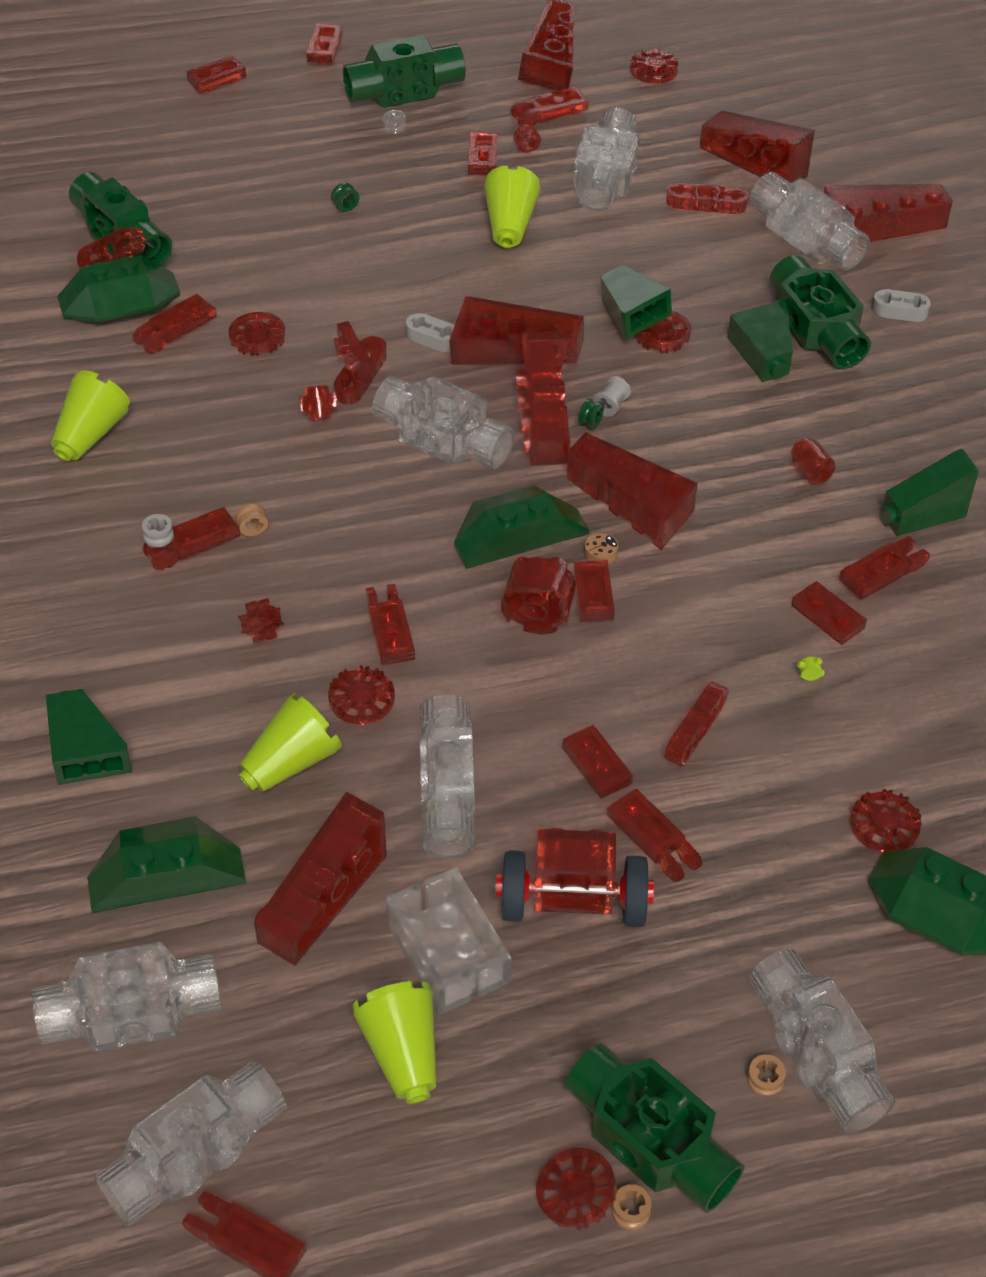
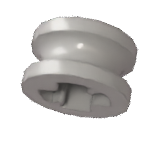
[142,514,174,547]

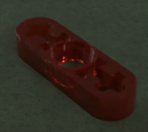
[666,182,748,214]
[77,227,145,269]
[334,336,387,404]
[664,681,729,767]

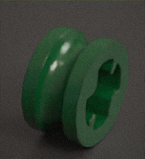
[331,182,360,212]
[578,398,604,430]

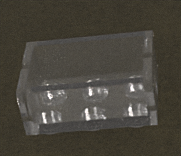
[385,867,512,1015]

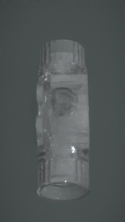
[574,107,640,211]
[750,172,870,271]
[373,376,515,470]
[420,694,476,858]
[32,942,222,1052]
[748,949,895,1133]
[95,1061,287,1227]

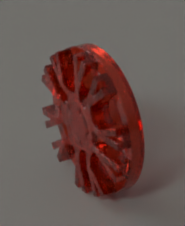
[630,48,679,83]
[635,311,691,353]
[228,312,286,356]
[328,665,395,725]
[850,789,922,853]
[536,1148,617,1230]

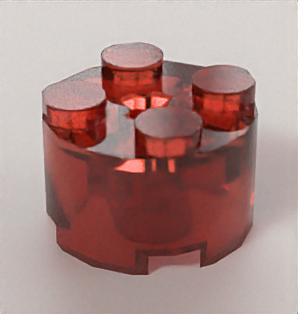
[501,556,576,635]

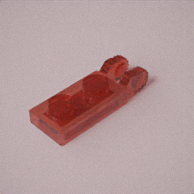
[510,86,589,128]
[132,294,217,354]
[142,507,240,571]
[839,536,930,600]
[366,584,415,665]
[607,788,703,883]
[182,1191,307,1277]

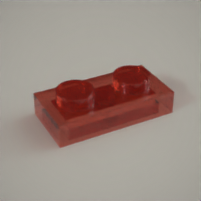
[306,24,342,64]
[186,55,247,93]
[468,132,498,176]
[334,321,371,386]
[573,560,615,622]
[791,581,867,646]
[562,724,633,799]

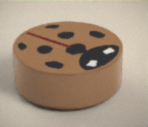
[584,533,618,565]

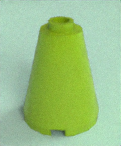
[484,165,540,248]
[51,370,130,461]
[238,692,342,792]
[352,981,437,1104]

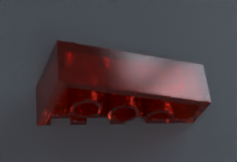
[518,0,575,94]
[700,110,815,192]
[820,184,953,247]
[449,296,584,365]
[515,331,570,466]
[567,432,698,550]
[254,791,387,966]

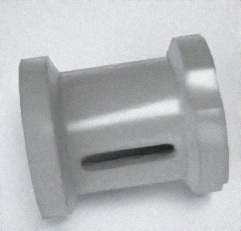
[592,376,631,417]

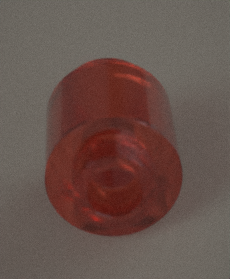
[791,438,836,484]

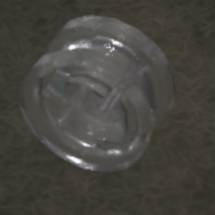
[382,110,407,134]

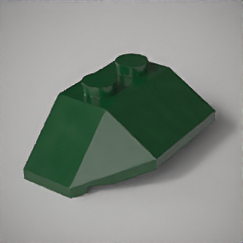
[57,255,180,322]
[454,485,589,569]
[87,816,246,913]
[868,847,986,956]

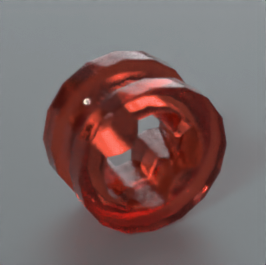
[513,124,541,153]

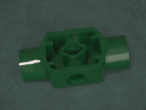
[342,35,466,108]
[69,172,172,266]
[770,255,871,369]
[565,1043,745,1213]

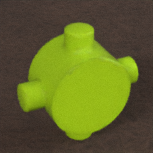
[797,656,825,681]

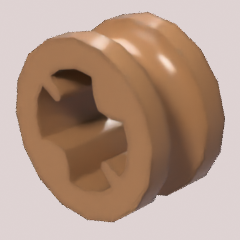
[235,503,268,537]
[747,1054,786,1096]
[612,1184,652,1230]

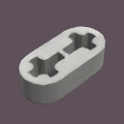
[872,289,931,322]
[406,313,459,352]

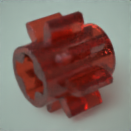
[299,385,338,421]
[238,598,284,643]

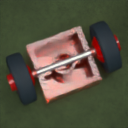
[496,828,654,927]

